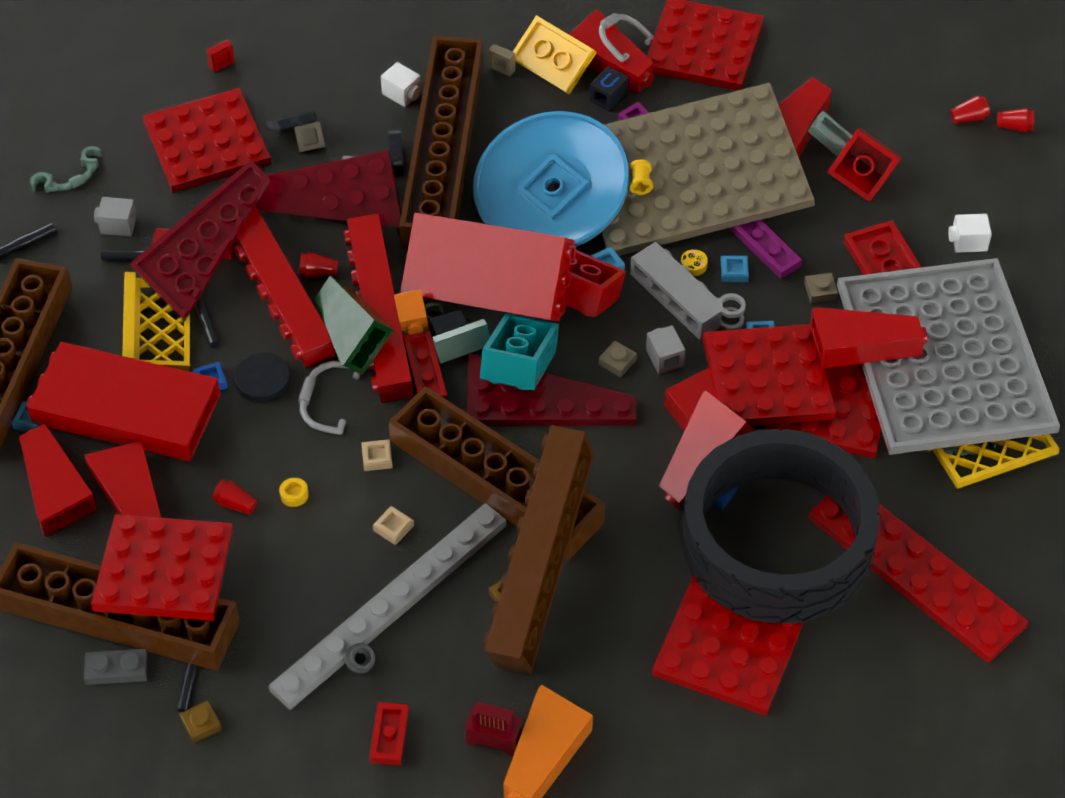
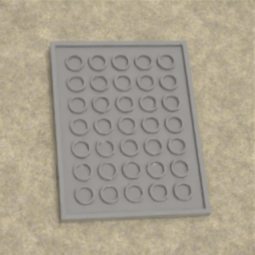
[837,258,1060,455]

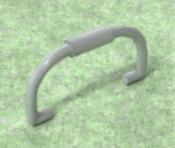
[599,13,654,62]
[298,361,360,435]

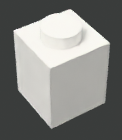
[381,62,421,107]
[948,214,992,253]

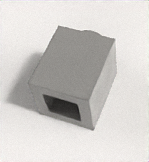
[94,197,137,237]
[646,325,685,374]

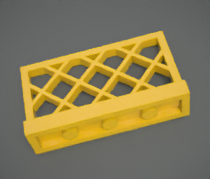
[122,272,190,371]
[927,434,1060,489]

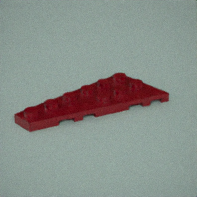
[256,150,402,228]
[130,160,270,322]
[467,353,636,426]

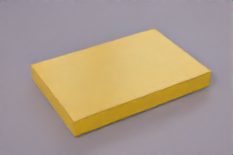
[513,15,597,95]

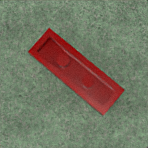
[403,331,447,400]

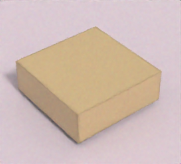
[361,439,393,471]
[373,506,414,545]

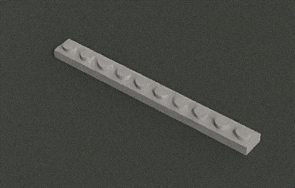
[269,503,506,710]

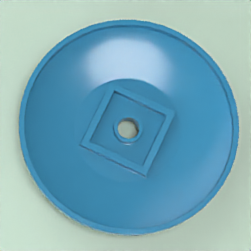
[473,111,630,247]

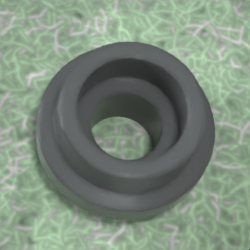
[345,643,375,674]

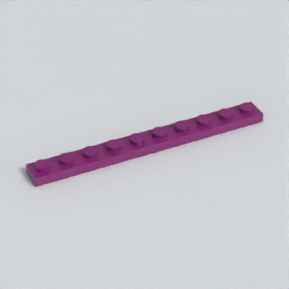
[618,102,802,279]

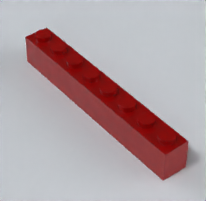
[234,206,335,369]
[343,213,414,403]

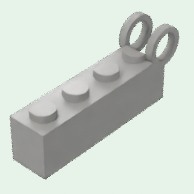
[630,242,746,340]

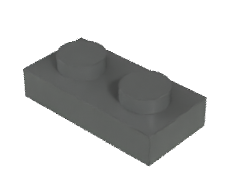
[84,649,148,685]

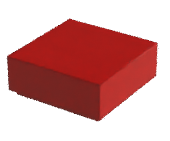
[206,39,235,72]

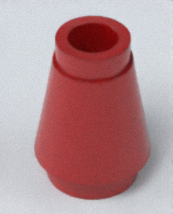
[950,96,990,124]
[997,108,1035,133]
[298,252,338,278]
[212,479,258,515]

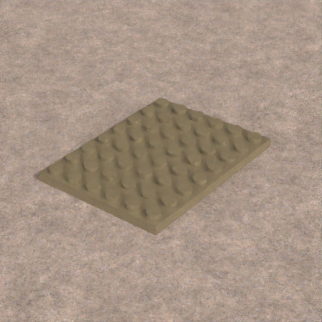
[601,83,814,256]

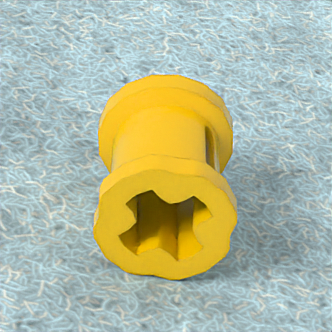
[629,159,653,195]

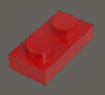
[370,702,409,766]

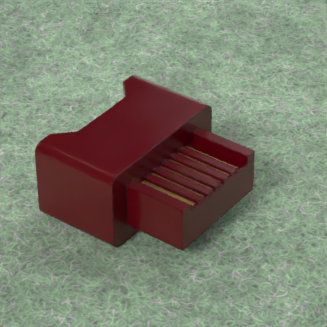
[465,701,522,756]

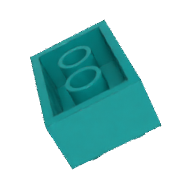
[480,312,559,390]

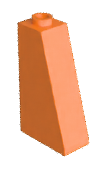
[503,685,593,798]

